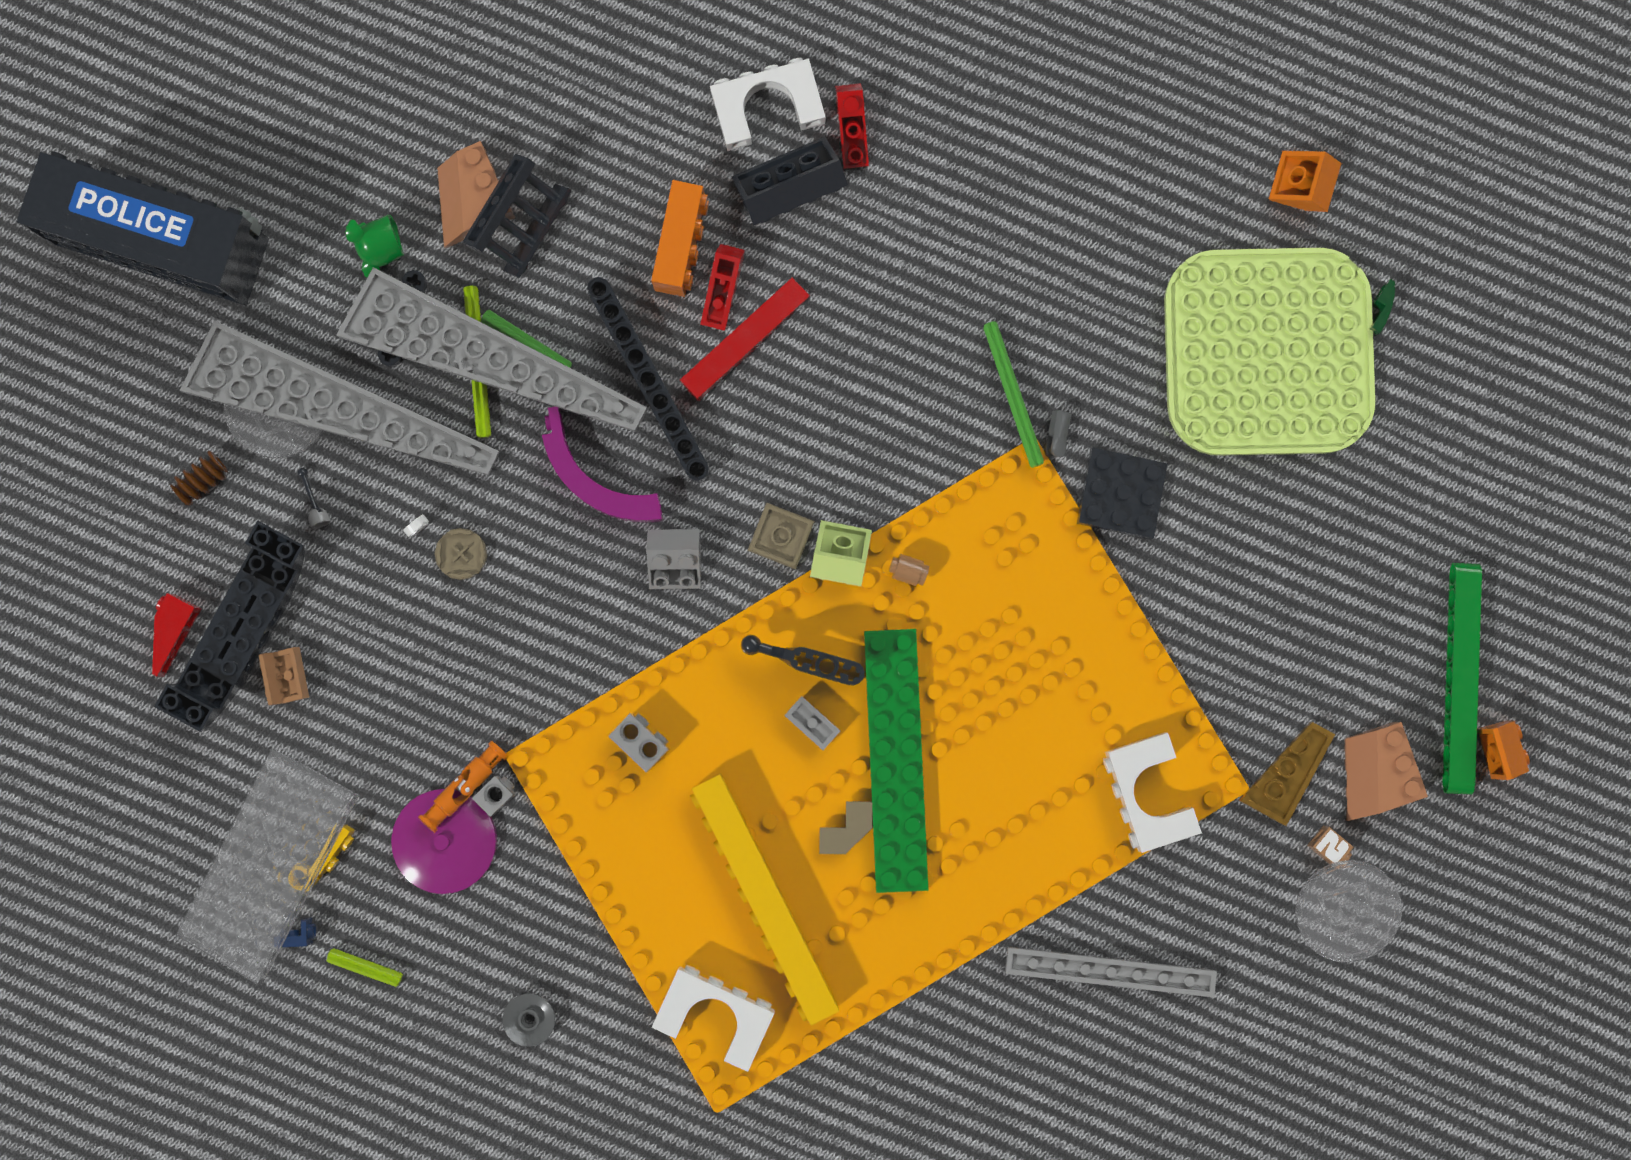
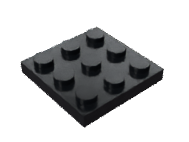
[1077,447,1168,540]

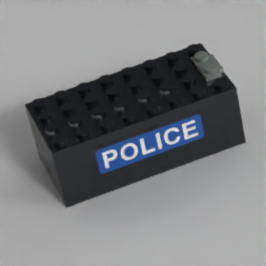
[16,151,269,306]

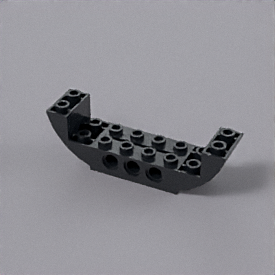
[154,520,305,732]

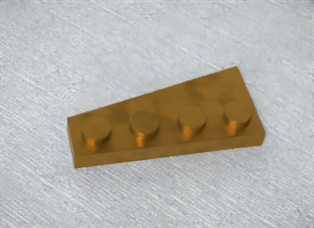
[1238,722,1335,826]

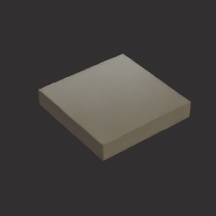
[748,503,815,570]

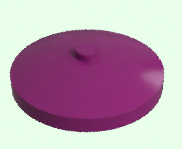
[391,789,497,894]

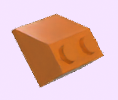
[1269,151,1342,212]
[1477,721,1530,780]

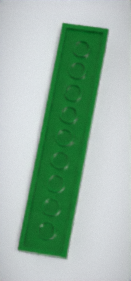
[864,629,929,893]

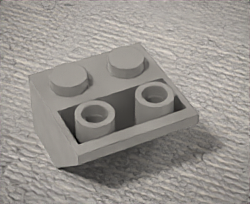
[646,529,701,589]

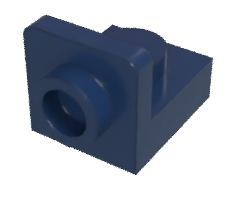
[275,917,317,948]

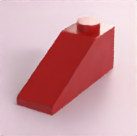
[700,244,745,331]
[152,593,201,677]

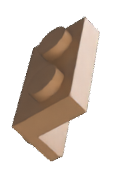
[259,647,309,705]

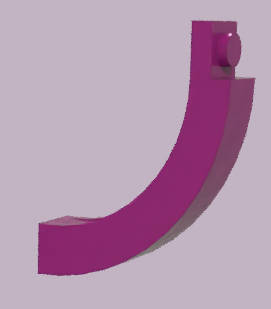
[542,406,663,523]

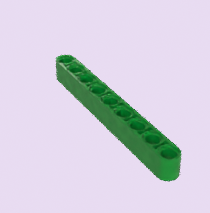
[1442,563,1482,795]

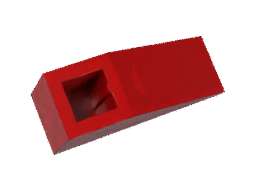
[835,83,869,169]

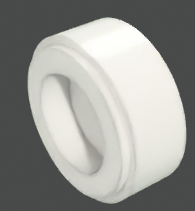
[403,514,429,538]

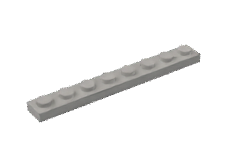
[1005,947,1217,997]

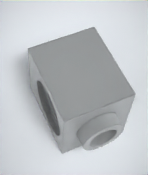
[472,775,516,817]

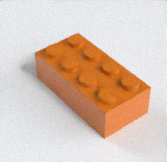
[651,180,709,297]

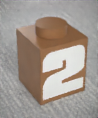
[1307,825,1354,867]

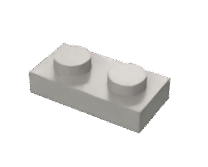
[784,696,840,750]

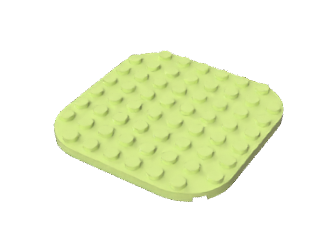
[1164,248,1375,456]

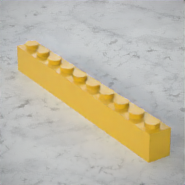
[690,774,839,1026]

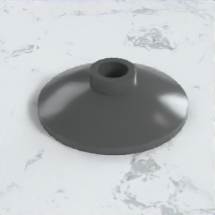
[502,993,555,1047]

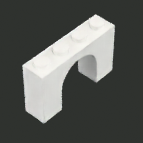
[710,58,826,151]
[1103,732,1202,853]
[652,965,775,1072]

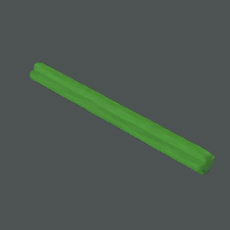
[983,321,1044,468]

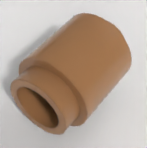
[889,554,929,586]

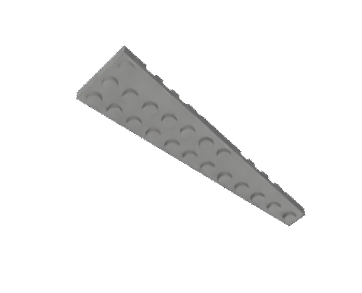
[336,267,648,432]
[180,321,500,476]

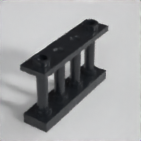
[462,154,572,278]

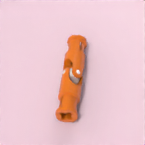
[418,741,508,833]

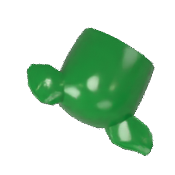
[345,214,404,278]

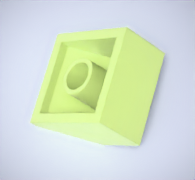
[810,520,872,586]

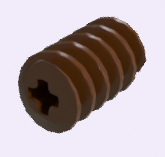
[169,450,229,506]

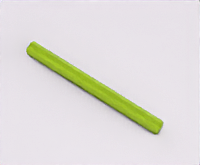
[463,286,491,438]

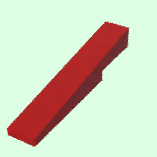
[680,278,810,401]

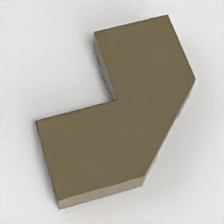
[819,801,872,854]

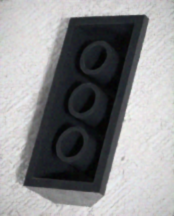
[731,136,848,225]

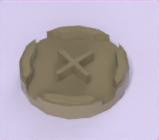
[435,528,488,580]

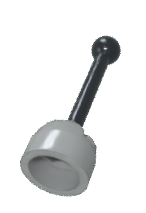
[297,468,331,529]

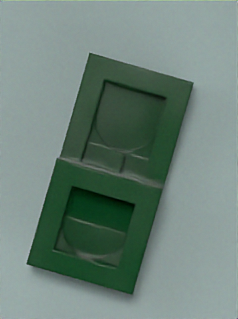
[1370,279,1395,337]

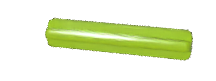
[326,948,403,987]

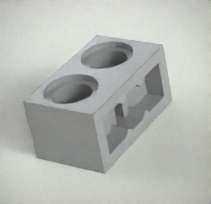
[608,713,669,772]

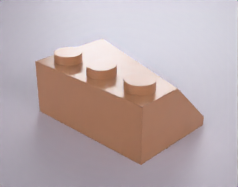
[437,141,515,248]
[1345,722,1428,821]

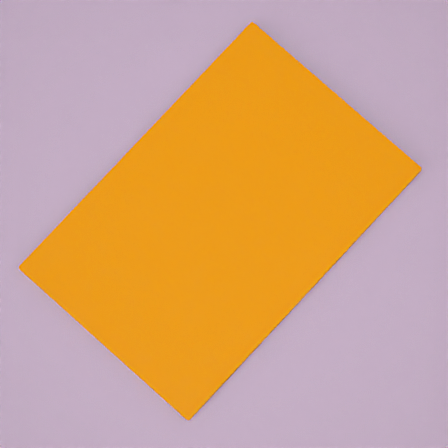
[506,440,1249,1113]

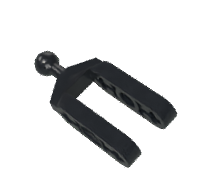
[741,635,864,686]

